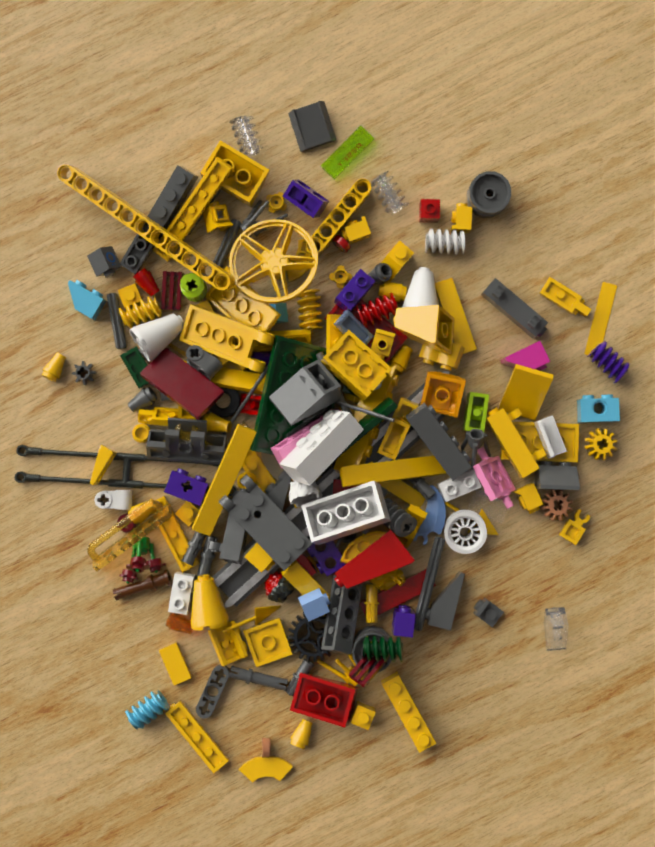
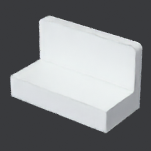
[534,415,566,458]

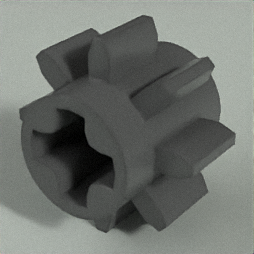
[72,361,97,385]

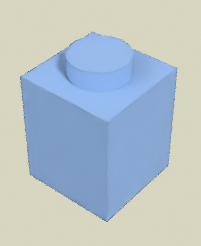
[298,588,330,622]

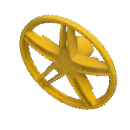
[229,219,318,304]

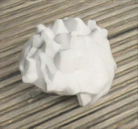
[289,481,323,508]

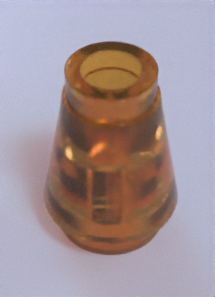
[165,612,193,635]

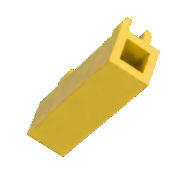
[486,407,547,478]

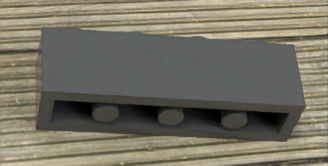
[406,403,472,481]

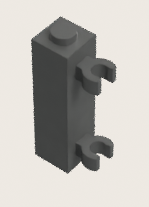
[481,278,548,339]
[209,489,251,565]

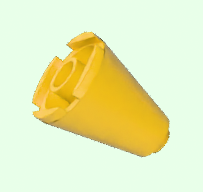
[191,574,229,630]

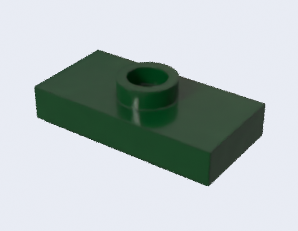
[120,346,149,389]

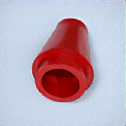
[133,268,160,297]

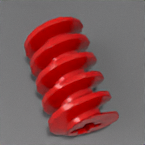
[355,292,398,328]

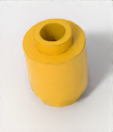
[378,281,407,303]

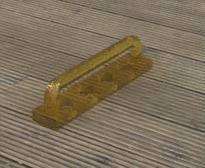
[87,500,173,572]

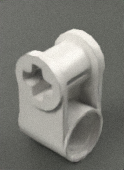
[94,490,132,510]

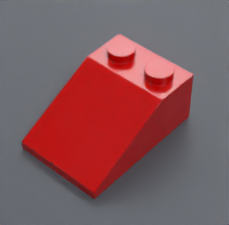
[290,672,359,728]

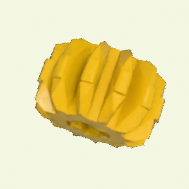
[584,428,618,460]

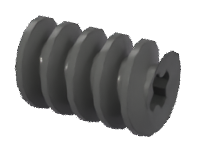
[384,498,417,537]

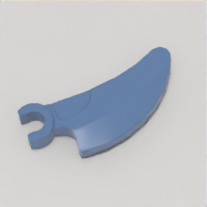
[413,485,446,545]

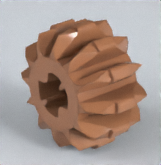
[540,489,573,521]

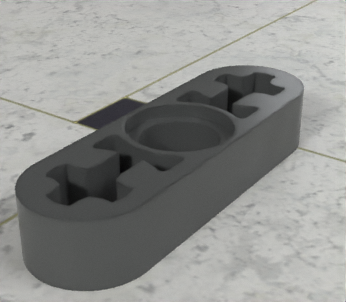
[196,664,230,718]

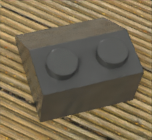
[534,461,580,490]

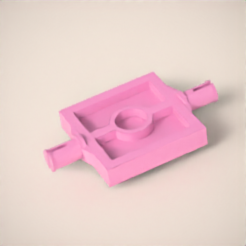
[473,447,516,509]

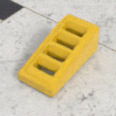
[90,445,117,485]

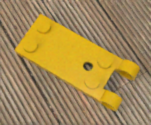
[179,304,275,373]

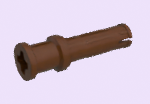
[113,569,172,601]

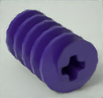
[587,341,630,384]

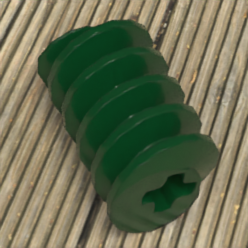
[363,636,403,662]

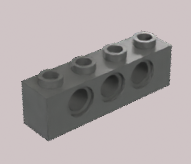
[321,572,363,655]

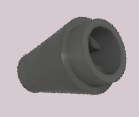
[368,263,392,284]
[128,387,157,412]

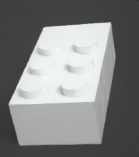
[280,409,364,485]
[301,481,391,545]

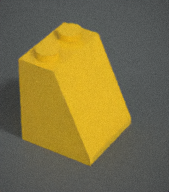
[393,305,455,355]

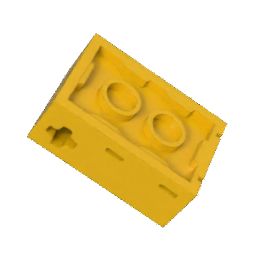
[321,330,392,401]

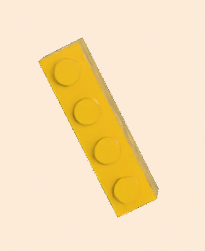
[381,671,436,753]

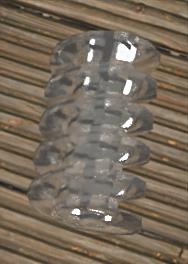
[229,116,264,158]
[371,171,409,215]

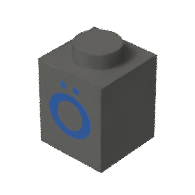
[87,246,121,278]

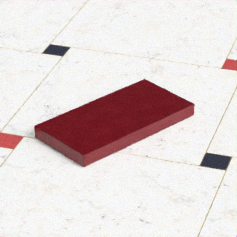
[140,348,224,420]

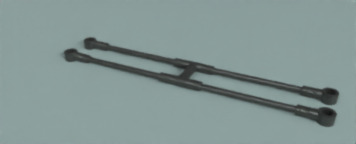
[14,445,237,496]

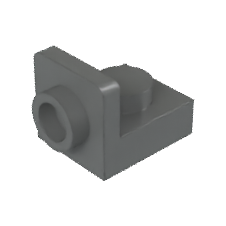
[473,598,504,628]

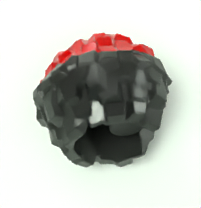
[265,573,294,603]

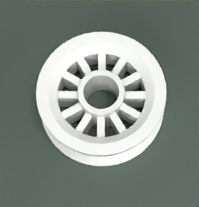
[444,509,487,554]

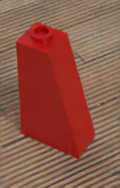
[334,530,415,589]

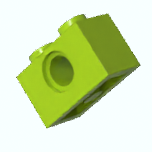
[462,392,489,432]

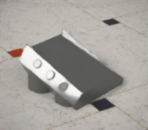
[288,101,336,152]

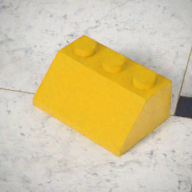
[200,140,270,207]

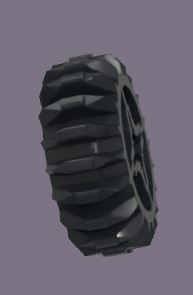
[288,612,331,662]

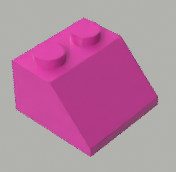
[500,341,550,371]

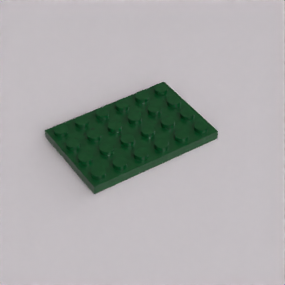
[250,335,340,455]

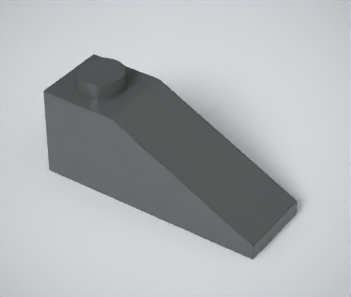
[425,571,465,631]

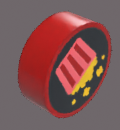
[332,235,351,253]

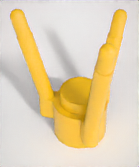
[317,653,364,686]

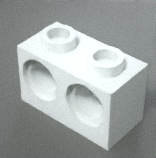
[437,469,481,502]
[168,571,196,615]

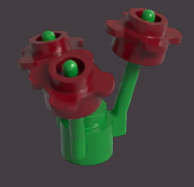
[119,537,166,584]

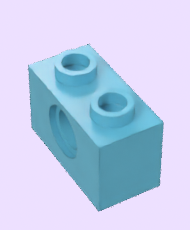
[577,394,620,423]

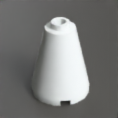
[402,267,438,308]
[129,313,184,361]

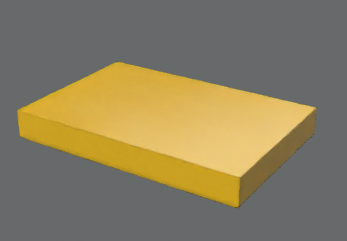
[498,364,554,420]

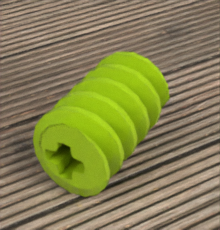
[180,273,207,302]

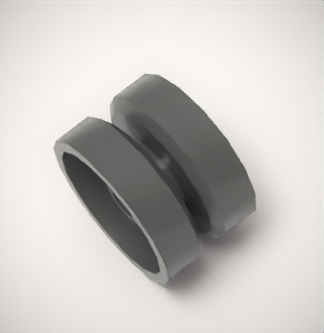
[467,171,511,218]

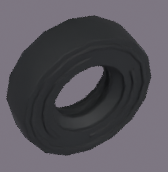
[209,387,240,418]

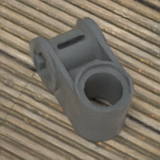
[186,345,223,380]

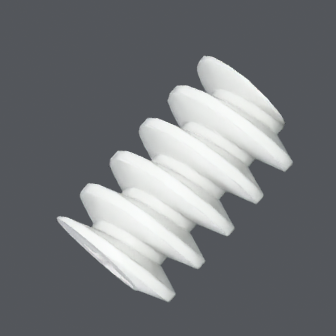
[425,228,465,255]

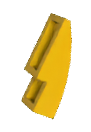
[377,397,419,460]

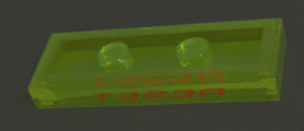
[321,125,374,180]

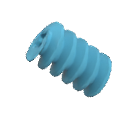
[125,690,170,730]

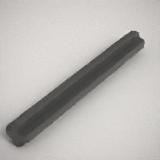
[414,537,445,631]

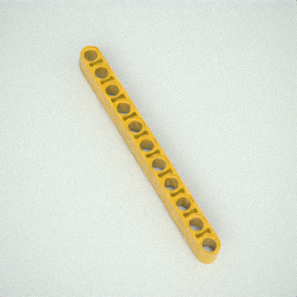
[57,164,235,291]

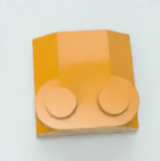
[420,371,466,418]

